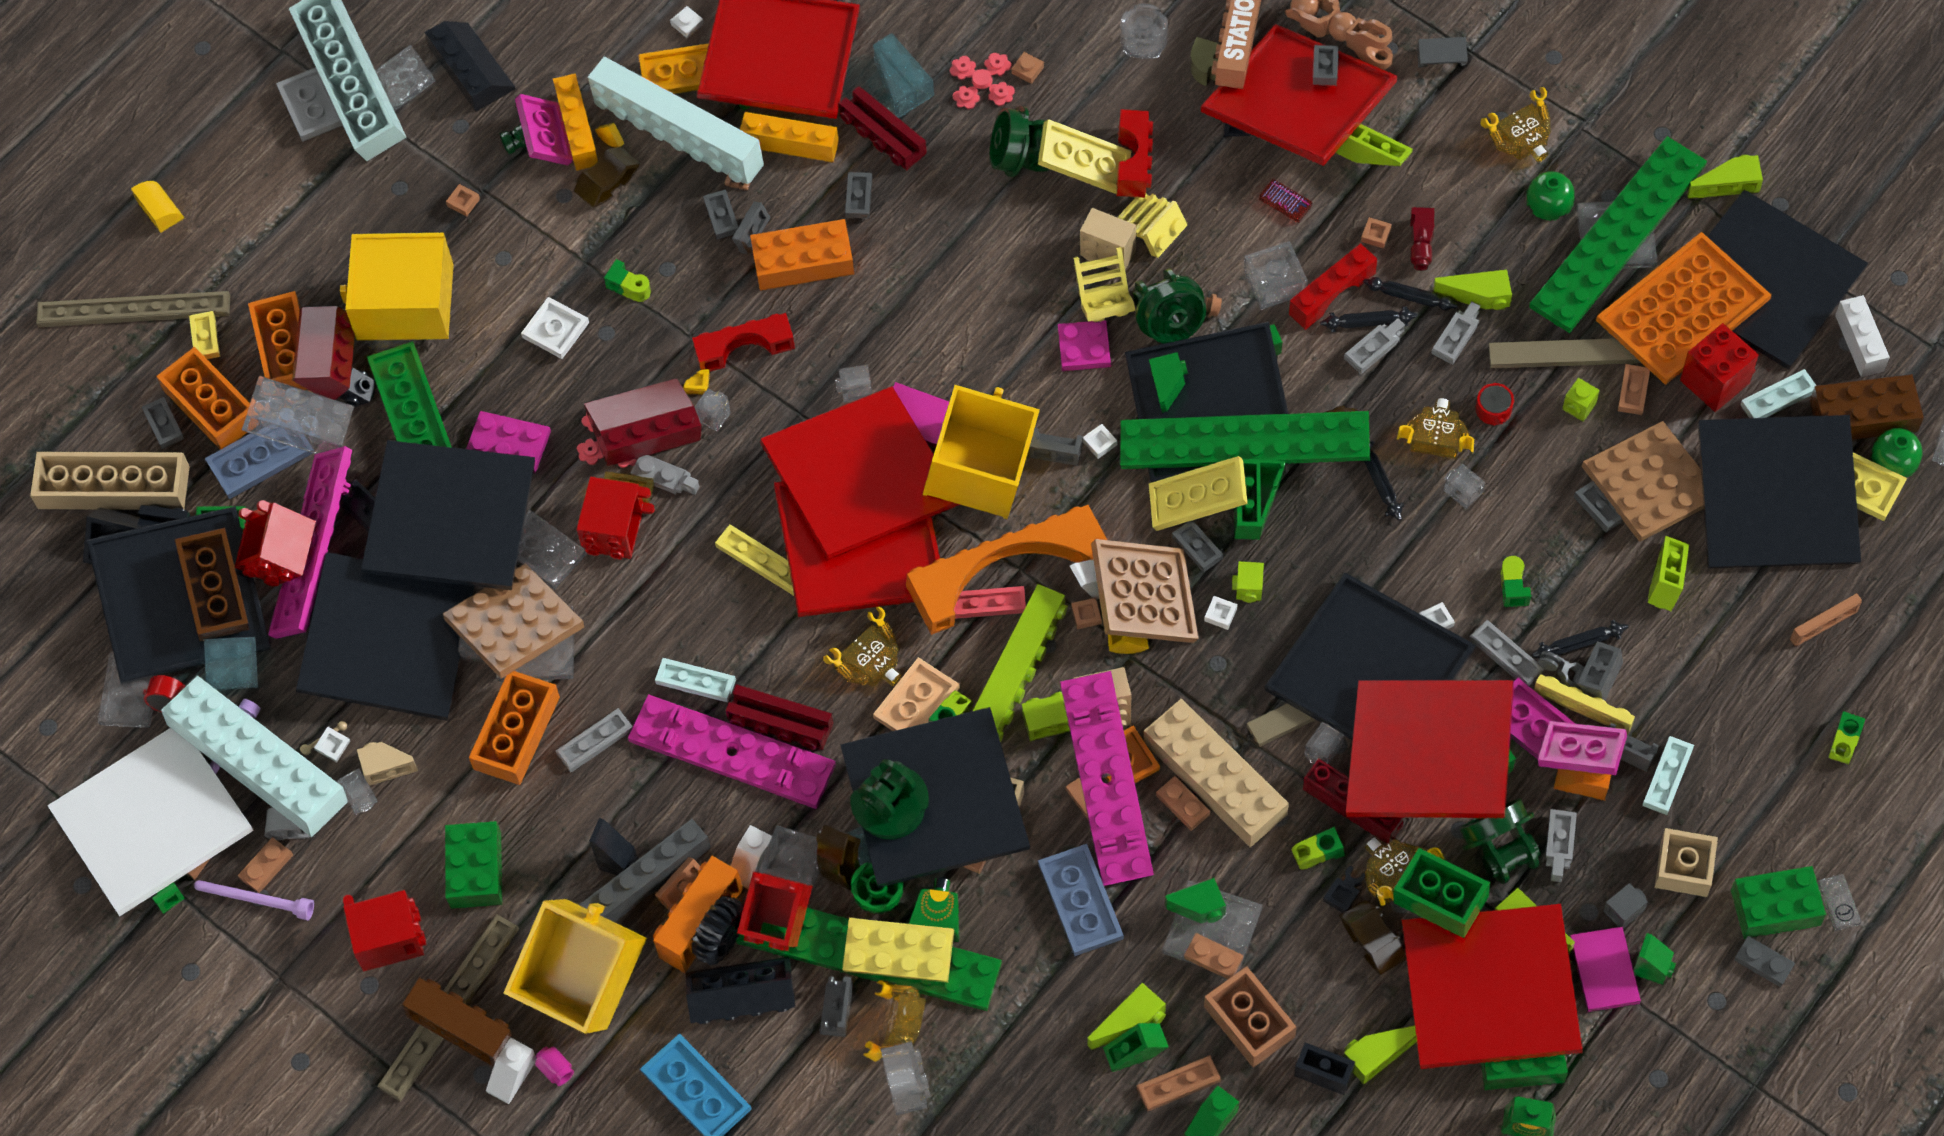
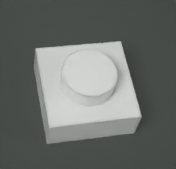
[670,6,704,38]
[1083,424,1117,459]
[1204,596,1237,630]
[314,727,350,763]

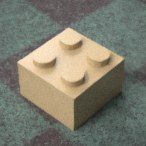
[1080,208,1136,270]
[1655,828,1718,897]

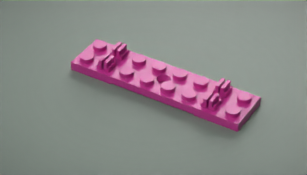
[268,446,352,639]
[1060,671,1154,886]
[628,694,836,809]

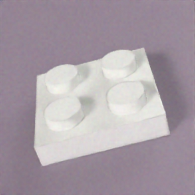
[521,297,589,359]

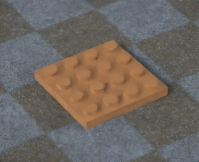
[1581,421,1704,542]
[1091,539,1199,643]
[443,564,584,679]

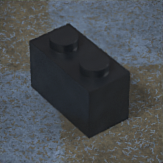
[1294,1042,1355,1095]

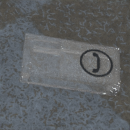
[1818,874,1862,931]

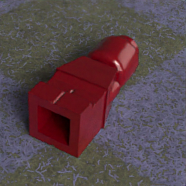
[1410,207,1435,271]

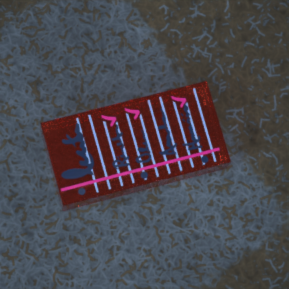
[1259,179,1313,223]

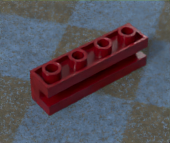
[839,86,927,171]
[726,684,834,750]
[1303,758,1405,845]

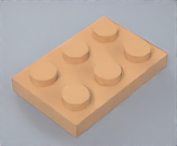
[873,657,960,731]

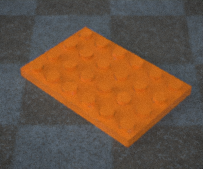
[1596,232,1771,385]

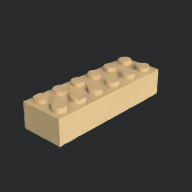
[30,452,190,510]
[1144,699,1289,847]

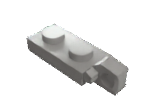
[1431,302,1480,365]
[1344,319,1405,374]
[631,455,700,495]
[1545,809,1577,882]

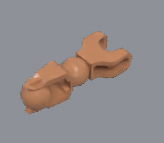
[1285,0,1393,70]

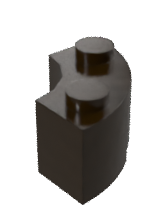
[573,147,640,207]
[816,824,861,891]
[1339,900,1407,975]

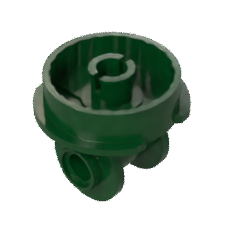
[989,106,1051,177]
[1133,268,1206,344]
[850,759,929,839]
[1459,799,1540,885]

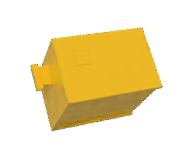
[340,233,453,340]
[923,385,1040,520]
[504,899,647,1034]

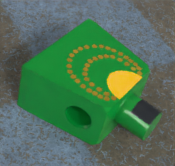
[909,878,959,942]
[1501,1096,1556,1136]

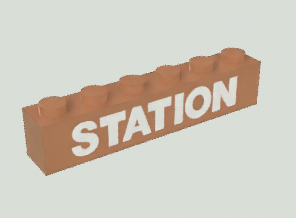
[1212,0,1261,89]

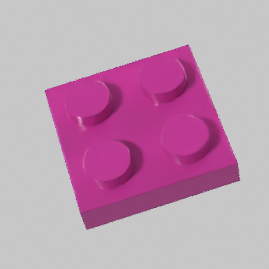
[1058,320,1111,371]

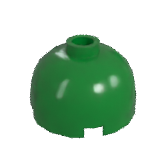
[1526,171,1575,220]
[1871,428,1923,477]
[851,862,903,914]

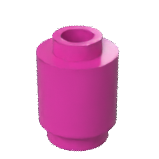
[535,1047,574,1086]

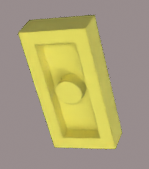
[189,311,220,359]

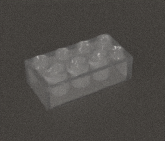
[242,376,354,454]

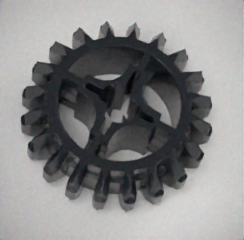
[691,895,744,965]

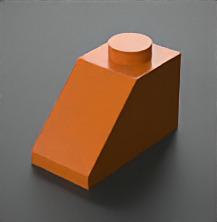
[1554,769,1611,800]

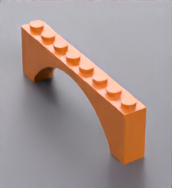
[906,505,1107,635]

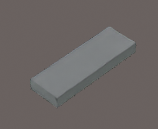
[1469,620,1544,686]
[556,708,633,773]

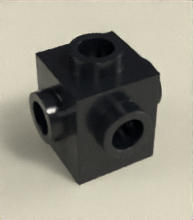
[339,368,376,407]

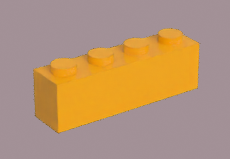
[553,73,598,171]
[740,112,839,162]

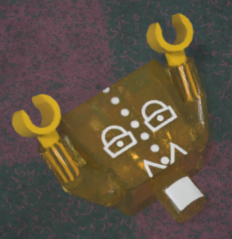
[1480,87,1551,162]
[1396,398,1474,459]
[823,607,901,686]
[1365,837,1444,906]
[863,980,926,1061]

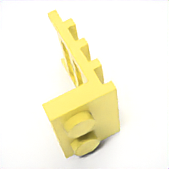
[1117,194,1187,258]
[1074,247,1135,322]

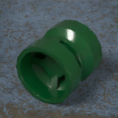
[499,124,527,155]

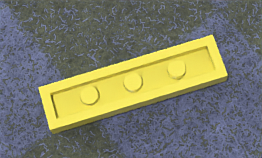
[715,525,794,596]
[1534,674,1635,735]

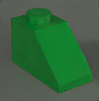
[1149,352,1188,413]
[1165,878,1226,923]
[1634,933,1676,985]
[1103,1023,1169,1071]
[1184,1086,1239,1136]

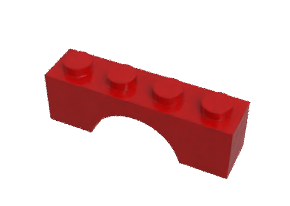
[1117,109,1153,198]
[1289,243,1377,330]
[692,313,795,372]

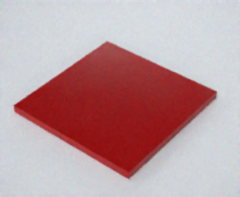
[697,0,860,119]
[1201,24,1397,166]
[760,386,960,559]
[774,482,940,617]
[1346,680,1514,818]
[1402,904,1583,1069]

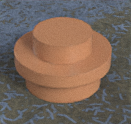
[1205,294,1222,318]

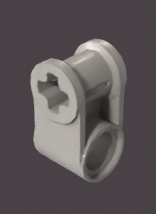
[265,808,310,840]

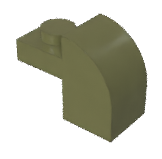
[1190,37,1219,86]

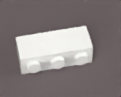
[1835,295,1890,377]

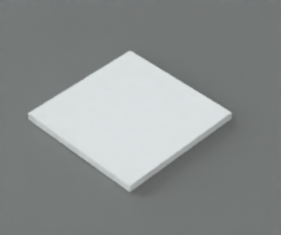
[47,728,254,916]

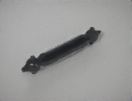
[1363,277,1458,311]
[1320,306,1418,332]
[1364,440,1404,521]
[1532,619,1628,658]

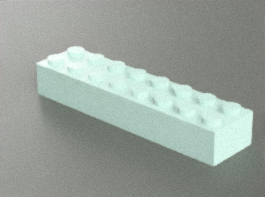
[289,0,406,161]
[588,57,764,185]
[161,676,348,837]

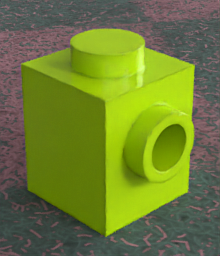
[1562,378,1600,422]
[1232,561,1264,603]

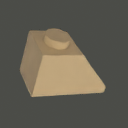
[357,742,418,786]

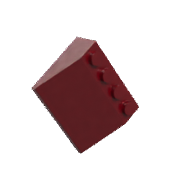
[584,378,702,466]

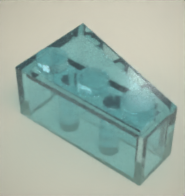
[873,33,934,118]

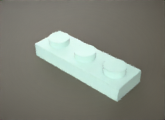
[1740,369,1816,418]
[655,658,736,703]
[1642,736,1694,815]

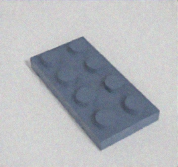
[205,411,316,499]
[1038,844,1124,956]

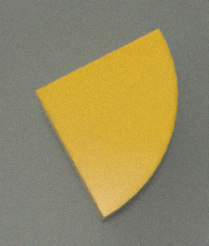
[595,123,624,148]
[683,369,710,395]

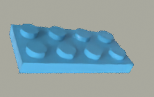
[640,1033,752,1136]

